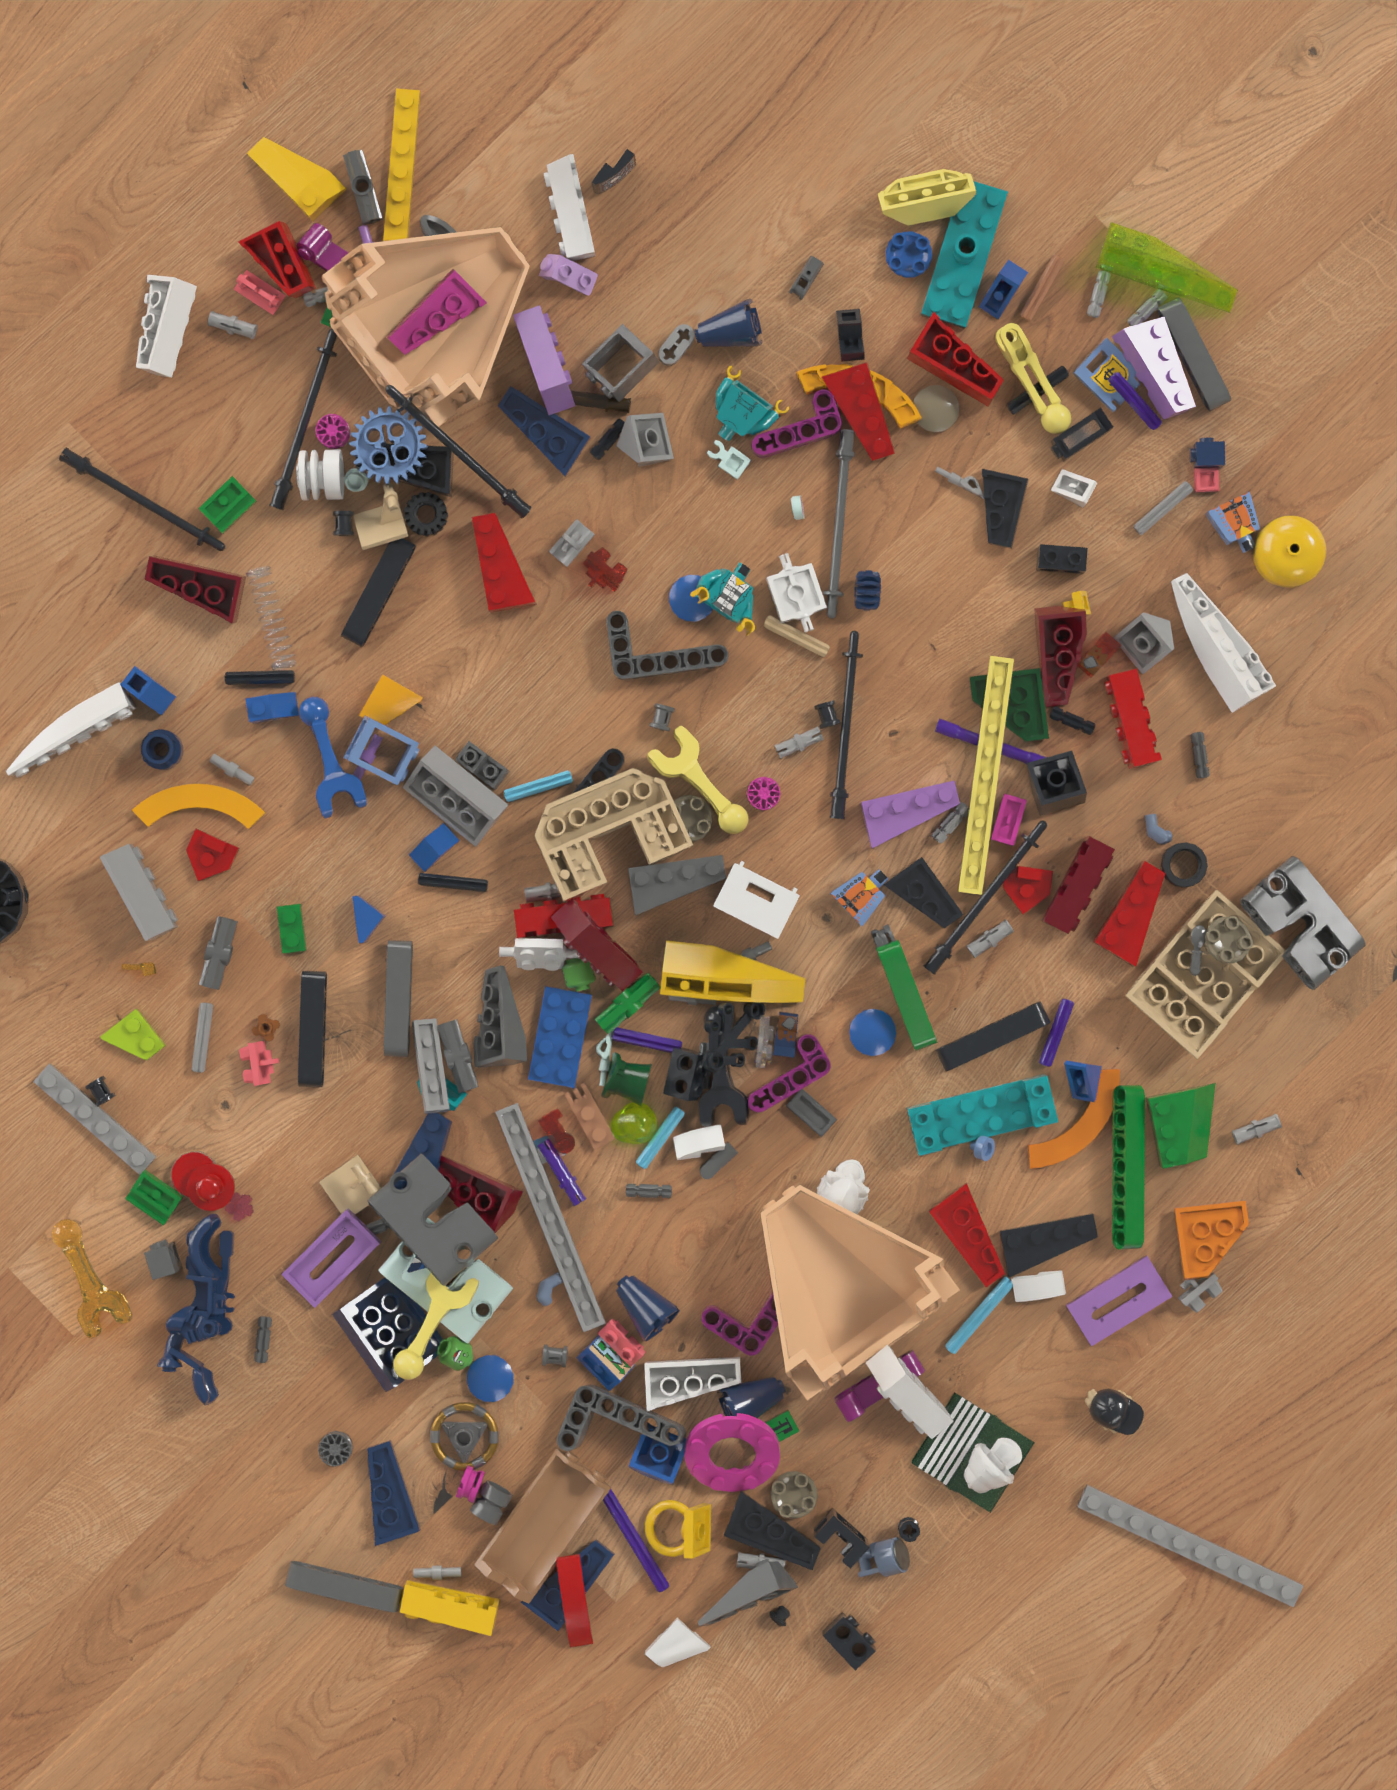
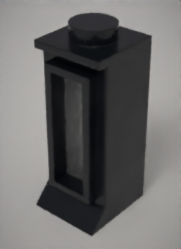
[1050,407,1114,462]

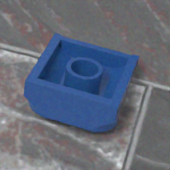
[629,1422,687,1485]

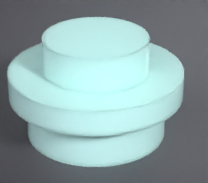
[344,468,368,492]

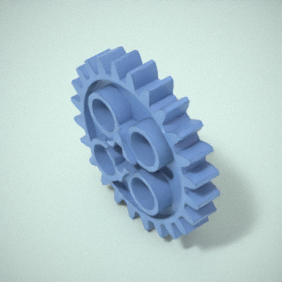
[349,406,428,485]

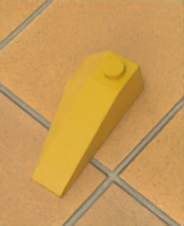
[247,137,346,222]

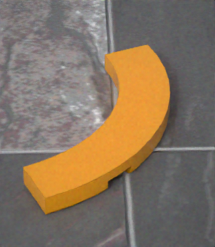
[796,364,922,429]
[132,784,266,829]

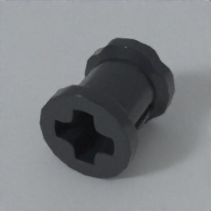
[333,511,354,536]
[814,700,841,729]
[85,1076,116,1107]
[898,1517,920,1542]

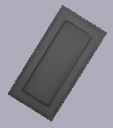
[786,1089,837,1137]

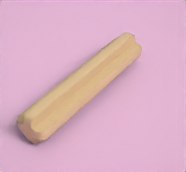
[764,616,830,657]

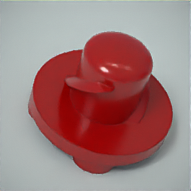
[187,1163,235,1211]

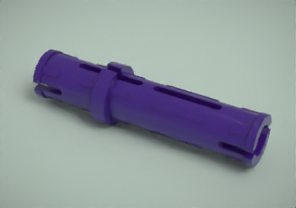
[537,1138,587,1206]

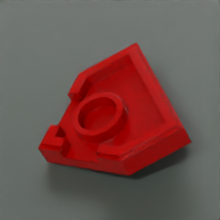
[186,828,240,881]
[1002,866,1053,914]

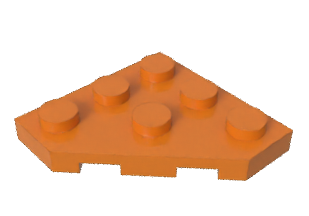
[1174,1201,1249,1280]

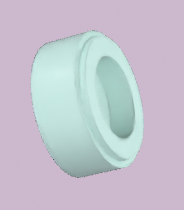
[791,495,805,520]

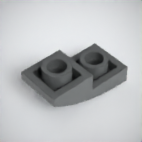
[455,741,510,790]

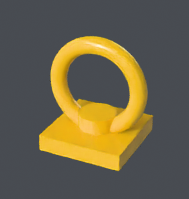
[645,1500,711,1559]

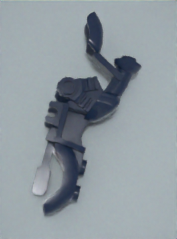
[157,1214,235,1406]

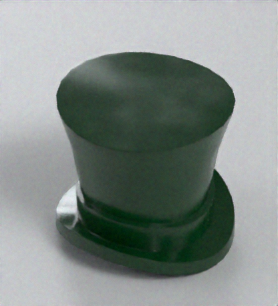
[601,1052,652,1107]

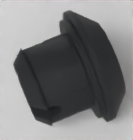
[770,1606,790,1627]

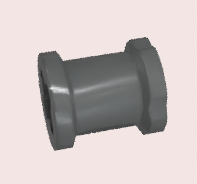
[649,703,675,732]
[542,1344,568,1368]

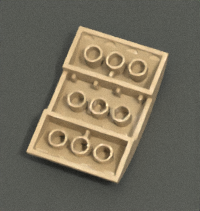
[1125,890,1286,1059]

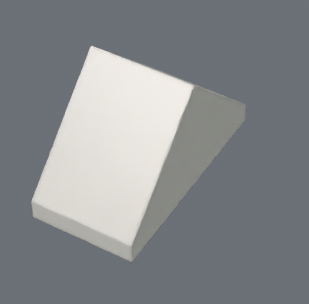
[1051,469,1097,507]

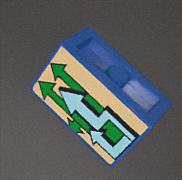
[576,1335,635,1391]

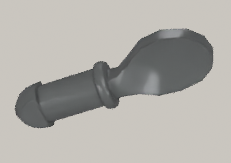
[1190,925,1206,976]

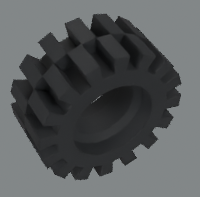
[404,492,448,536]

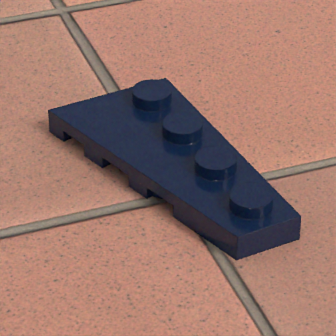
[498,386,591,477]
[394,1113,452,1190]
[367,1440,421,1546]
[521,1539,615,1631]

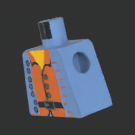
[1205,492,1260,553]
[830,869,888,926]

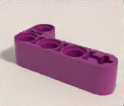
[752,390,841,458]
[748,1034,831,1112]
[834,1350,925,1422]

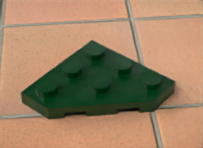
[969,668,1049,742]

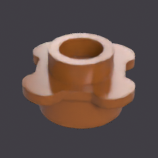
[252,1014,280,1042]

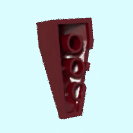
[1034,606,1087,707]
[439,1155,523,1233]

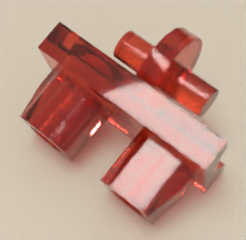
[583,547,628,592]

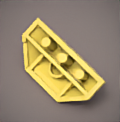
[878,169,976,226]

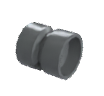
[470,1480,513,1525]

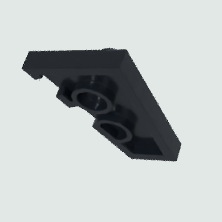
[982,469,1029,549]
[883,857,964,929]

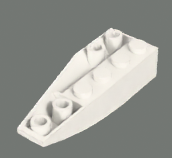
[1171,573,1276,713]
[6,682,136,778]

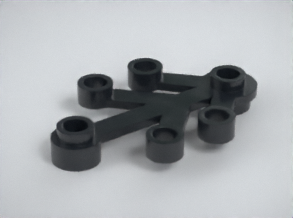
[703,1002,765,1073]

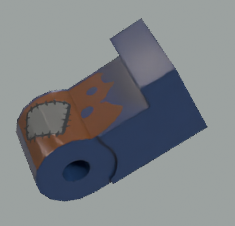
[773,1012,798,1058]

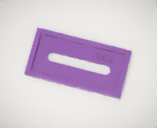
[281,1208,381,1308]
[1066,1255,1172,1346]

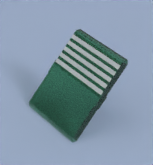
[911,1392,1035,1513]

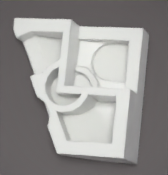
[645,1618,711,1667]

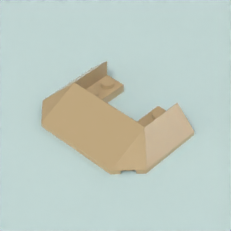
[534,768,693,901]

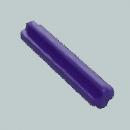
[1108,372,1162,430]
[1039,999,1074,1067]
[612,1027,682,1053]

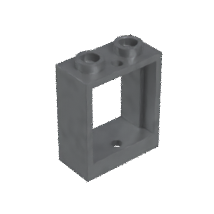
[582,324,659,402]

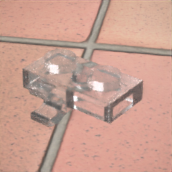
[754,1016,774,1068]

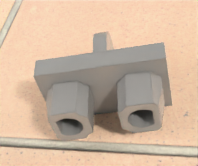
[549,519,595,567]
[1178,1272,1223,1313]

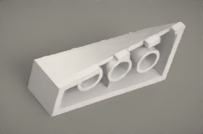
[544,154,595,261]
[136,275,197,378]
[645,1357,741,1411]

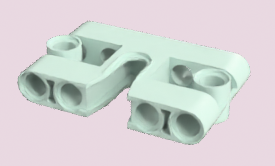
[378,1218,513,1344]

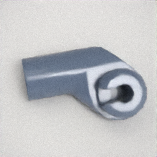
[1145,814,1173,845]
[536,1272,563,1306]

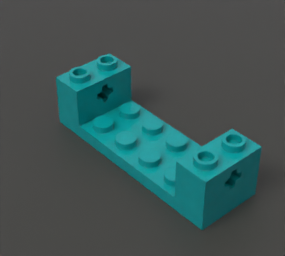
[906,1074,1059,1156]

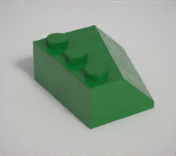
[1146,1083,1216,1169]

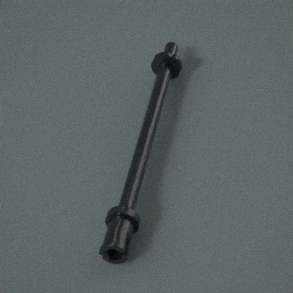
[269,329,337,510]
[385,385,532,519]
[59,447,225,551]
[830,630,863,819]
[923,820,1047,975]

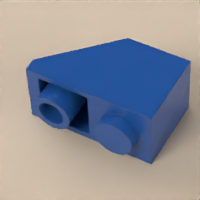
[120,666,176,715]

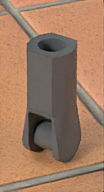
[789,256,824,300]
[700,1141,738,1179]

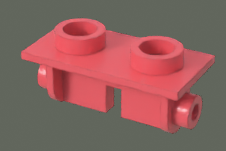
[233,270,286,315]
[597,1318,645,1367]

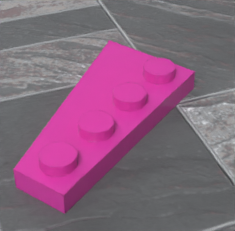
[387,269,487,355]

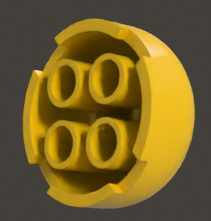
[1253,515,1326,588]

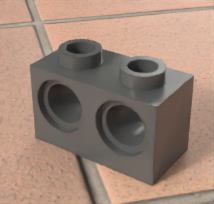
[144,1239,183,1280]

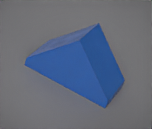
[409,823,460,872]
[352,896,386,943]
[1064,1061,1102,1102]

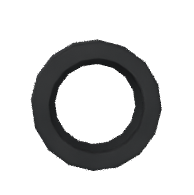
[1161,842,1208,887]

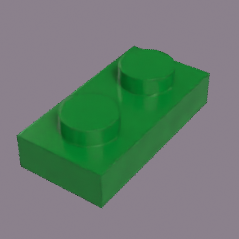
[277,904,307,954]

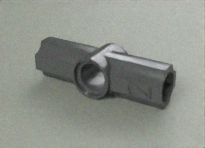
[343,150,383,225]
[199,916,238,990]
[438,1019,479,1093]

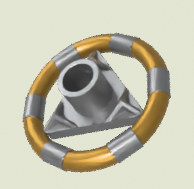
[430,1402,499,1471]

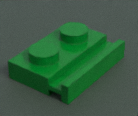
[198,476,257,534]
[125,1170,184,1226]

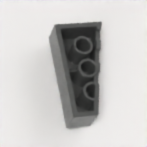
[628,855,726,915]

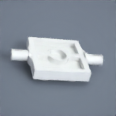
[766,553,827,633]
[499,938,580,971]

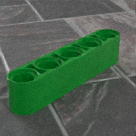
[876,940,938,1051]

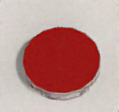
[171,1151,216,1198]

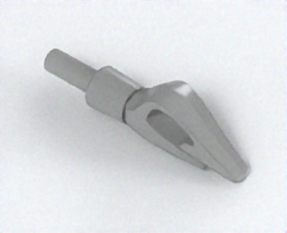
[935,467,984,499]

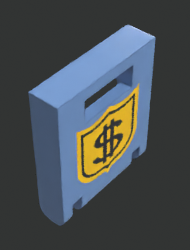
[1073,338,1140,412]

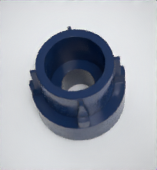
[141,729,183,770]

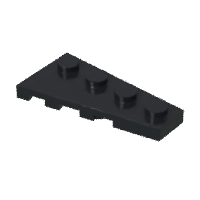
[1000,1213,1098,1278]
[724,1491,821,1570]

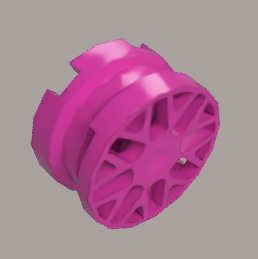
[316,414,350,449]
[747,777,781,810]
[456,1465,485,1503]

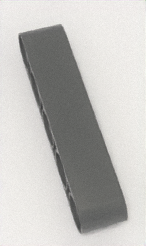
[1157,297,1231,411]
[384,940,413,1057]
[285,1561,403,1612]

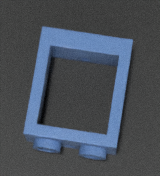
[343,716,419,785]

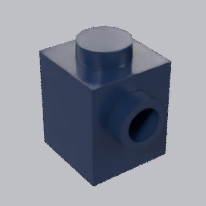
[1189,437,1225,468]

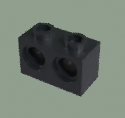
[1036,544,1088,574]
[663,1048,707,1101]
[822,1612,876,1671]

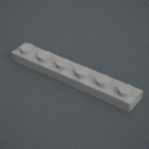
[33,1063,157,1175]

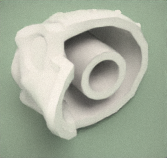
[817,1159,870,1214]
[964,1438,1022,1493]

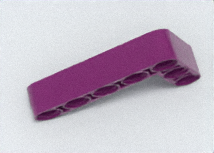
[702,1292,778,1356]

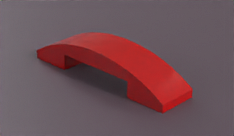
[556,1554,593,1647]

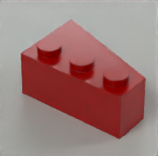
[238,221,316,299]

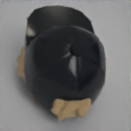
[1085,1388,1144,1435]

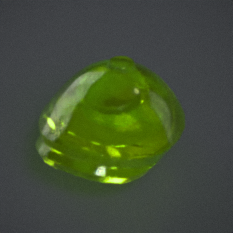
[611,1102,657,1144]

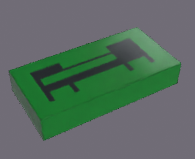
[765,1410,800,1442]

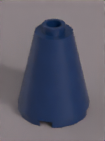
[695,299,762,347]
[616,1275,680,1341]
[717,1377,786,1418]

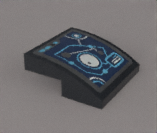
[592,149,636,194]

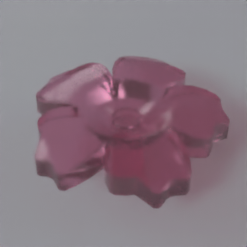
[225,1192,254,1221]

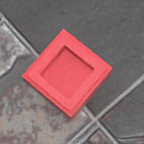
[1194,467,1219,493]

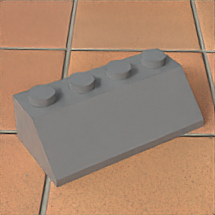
[403,746,508,847]
[100,844,178,941]

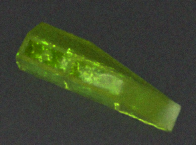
[1095,222,1238,313]

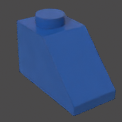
[979,260,1028,320]
[245,692,299,723]

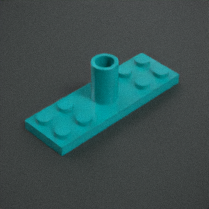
[921,181,1008,329]

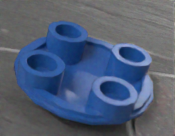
[885,231,932,278]
[669,575,713,622]
[849,1009,896,1056]
[467,1355,514,1402]

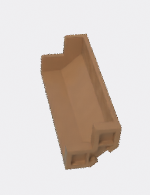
[474,1449,611,1604]

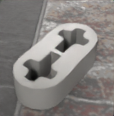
[659,324,695,366]

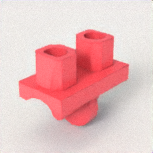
[239,1041,279,1086]

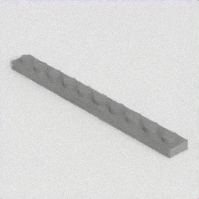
[496,1103,606,1332]
[1077,1484,1303,1607]

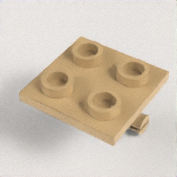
[354,483,408,550]
[319,1155,381,1214]

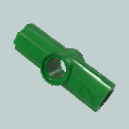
[595,972,661,1034]

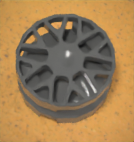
[871,924,895,948]
[318,1431,353,1466]

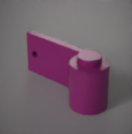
[296,223,348,271]

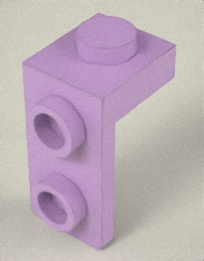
[539,254,598,296]

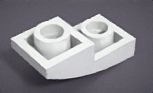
[673,1125,725,1160]
[1012,1271,1066,1302]

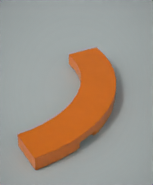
[1028,1069,1120,1169]

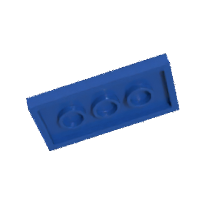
[528,986,592,1088]

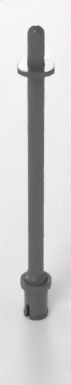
[823,429,855,619]

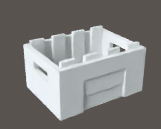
[713,861,800,939]

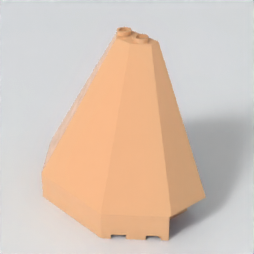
[322,227,530,427]
[761,1185,960,1401]

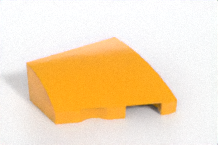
[359,674,423,725]

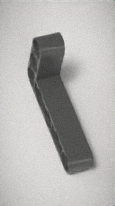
[606,611,728,680]
[557,1384,686,1451]

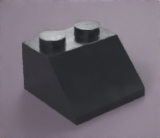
[1027,750,1087,816]

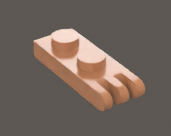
[564,1083,616,1150]

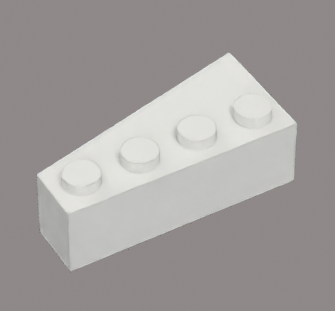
[866,1345,954,1439]

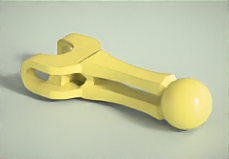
[995,323,1071,434]
[647,726,749,834]
[393,1273,479,1380]

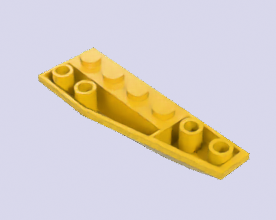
[660,940,806,1003]

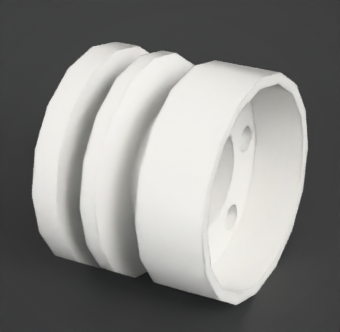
[296,449,345,501]

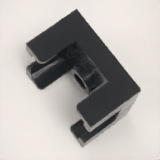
[814,1508,870,1569]

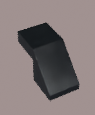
[836,309,865,362]

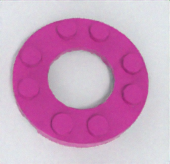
[685,1413,780,1492]

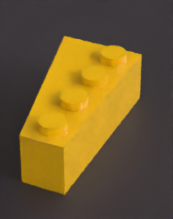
[400,1580,500,1636]

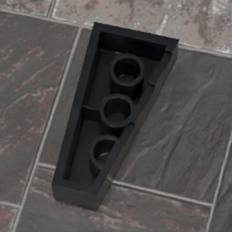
[356,444,454,498]

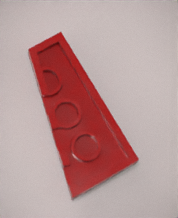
[822,362,895,461]
[929,1183,1005,1288]

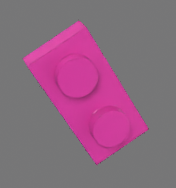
[991,794,1027,846]

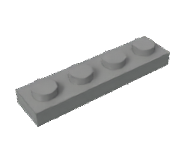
[412,1018,449,1114]

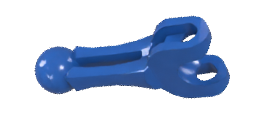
[299,697,367,819]

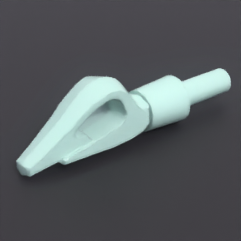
[596,1030,614,1086]

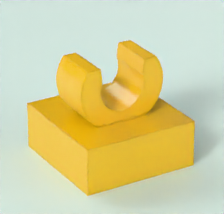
[1063,591,1091,615]

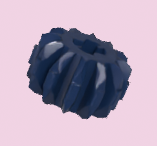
[854,570,881,611]

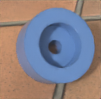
[970,1136,995,1161]

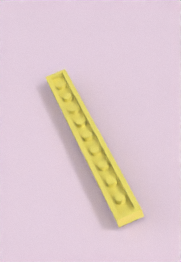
[958,656,1014,895]

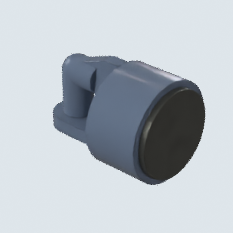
[858,1537,910,1577]

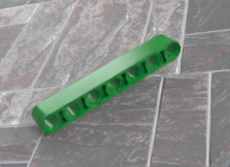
[1112,1085,1145,1250]

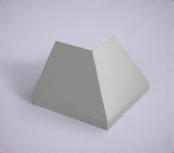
[616,413,674,467]
[1112,612,1174,674]

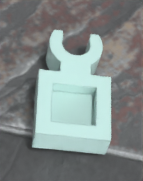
[707,440,751,480]

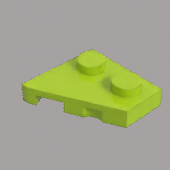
[100,1009,166,1061]

